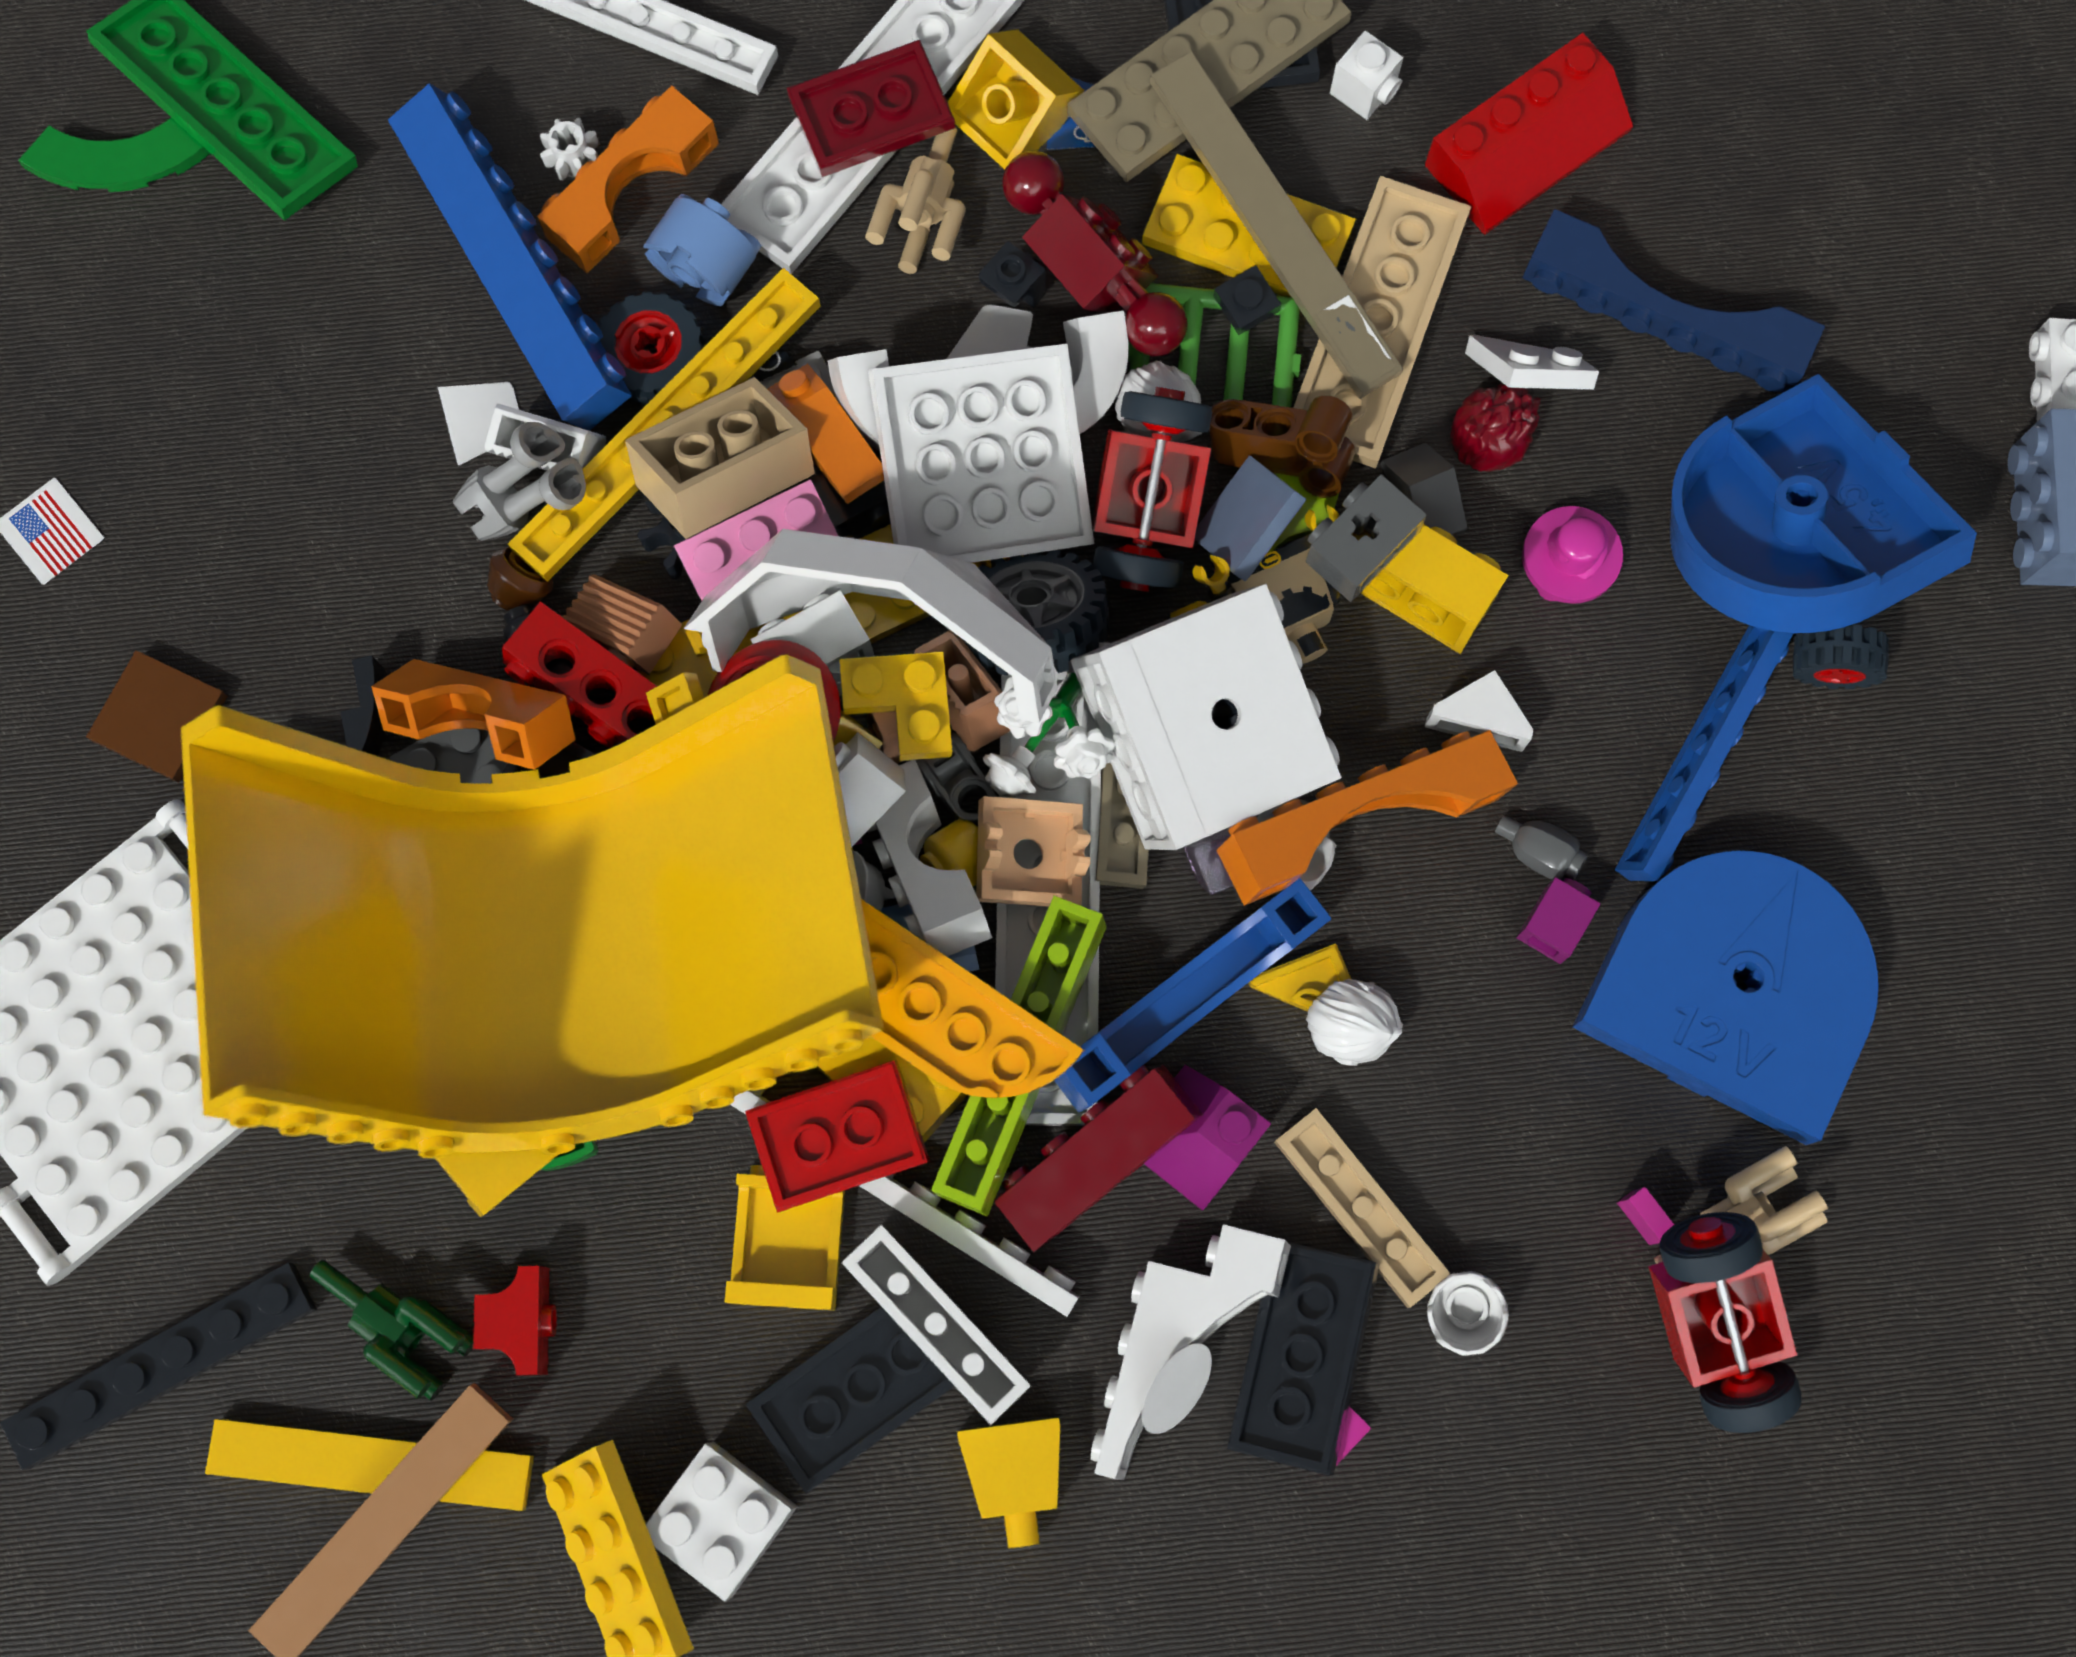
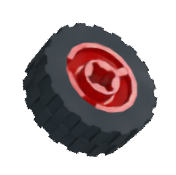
[599,292,705,406]

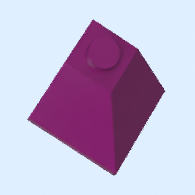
[1144,1065,1271,1211]

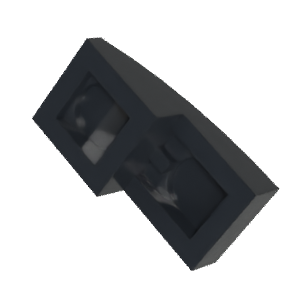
[340,655,386,756]

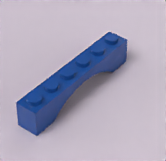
[1054,878,1332,1113]

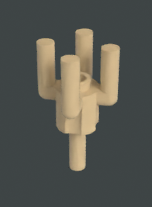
[865,126,966,274]
[1653,1146,1828,1264]

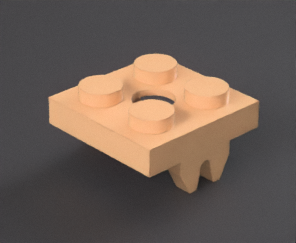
[976,796,1091,907]

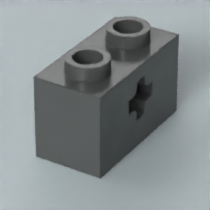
[1306,474,1427,602]

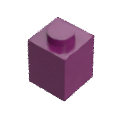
[1516,877,1600,964]

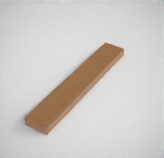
[248,1383,513,1657]

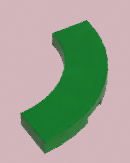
[18,118,211,192]

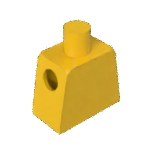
[957,1417,1060,1548]

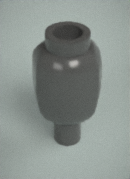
[1495,815,1589,880]

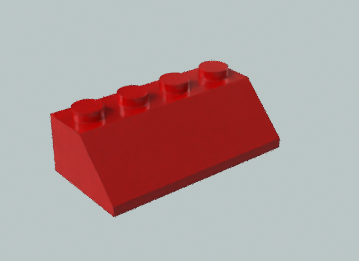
[1425,33,1633,235]

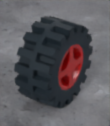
[1793,624,1889,689]

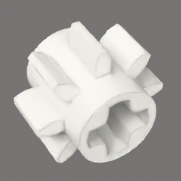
[540,118,600,181]

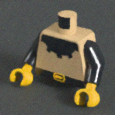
[1192,505,1341,664]

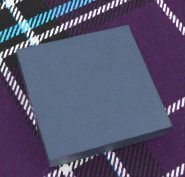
[1194,455,1306,581]

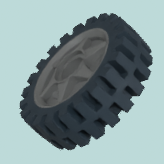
[963,550,1109,676]

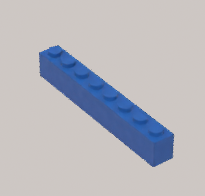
[388,83,632,431]

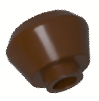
[487,547,553,611]

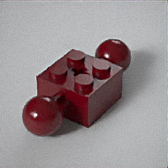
[1002,151,1188,356]

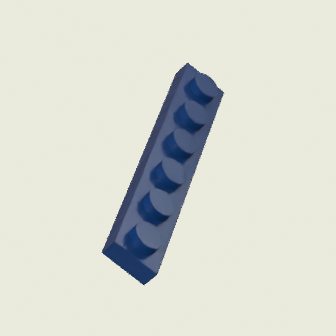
[1615,625,1794,882]

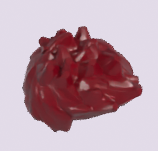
[1450,384,1541,472]

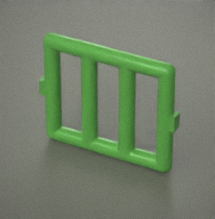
[1127,283,1301,408]

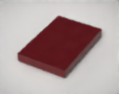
[786,39,955,177]

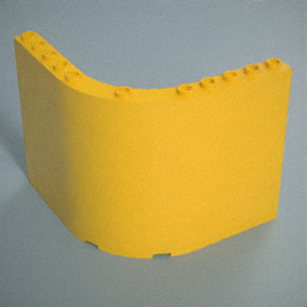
[181,655,884,1158]

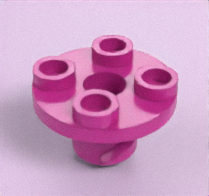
[1522,506,1623,604]

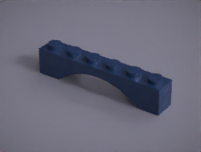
[1522,209,1825,392]

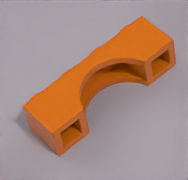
[537,85,719,273]
[371,659,576,770]

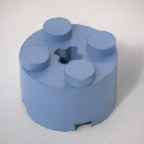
[643,194,762,306]

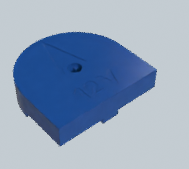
[1670,374,1977,633]
[1572,851,1879,1145]

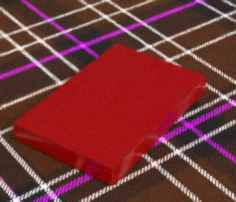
[745,1060,930,1213]

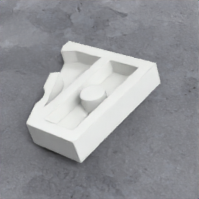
[1465,335,1599,390]

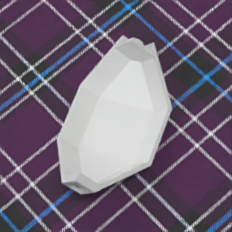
[684,529,1057,723]

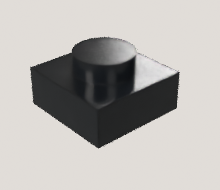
[1213,265,1282,335]

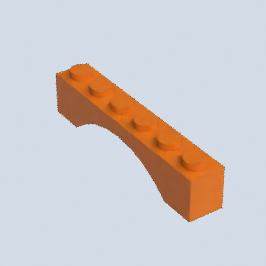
[1217,730,1518,906]

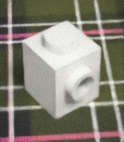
[1330,30,1403,120]

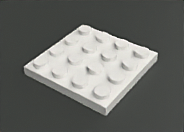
[868,344,1094,563]

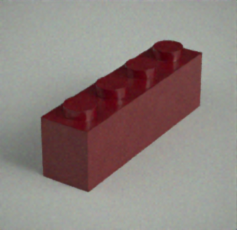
[994,1065,1203,1252]

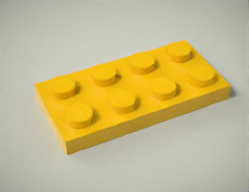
[1142,154,1356,297]
[542,1440,694,1657]

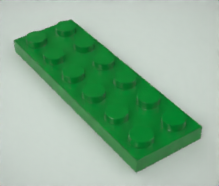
[86,0,358,221]

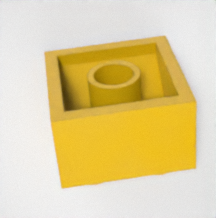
[948,29,1085,170]

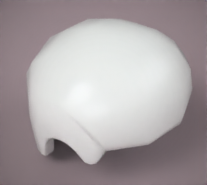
[1427,1271,1509,1356]

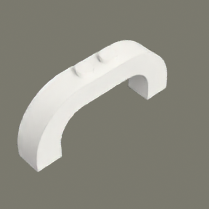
[827,310,1128,451]

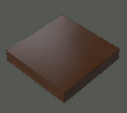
[86,650,228,783]

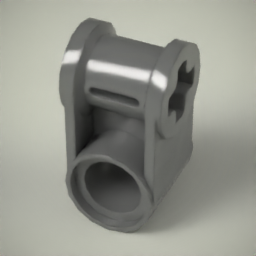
[916,732,996,827]

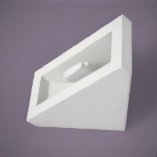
[1425,670,1533,752]

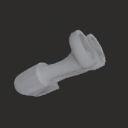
[453,422,586,541]

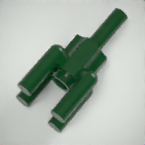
[310,1259,474,1401]

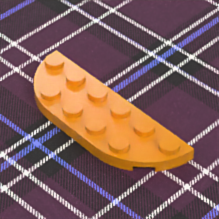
[861,898,1085,1098]

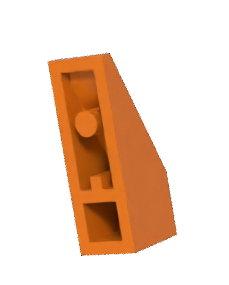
[767,363,884,504]

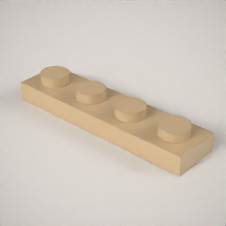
[1274,1108,1450,1308]

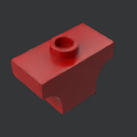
[473,1266,557,1375]

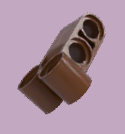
[1209,395,1356,498]

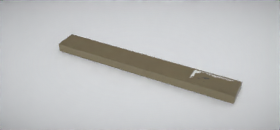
[1149,51,1403,399]

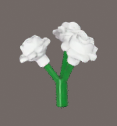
[983,672,1115,798]

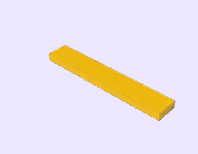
[205,1419,534,1511]

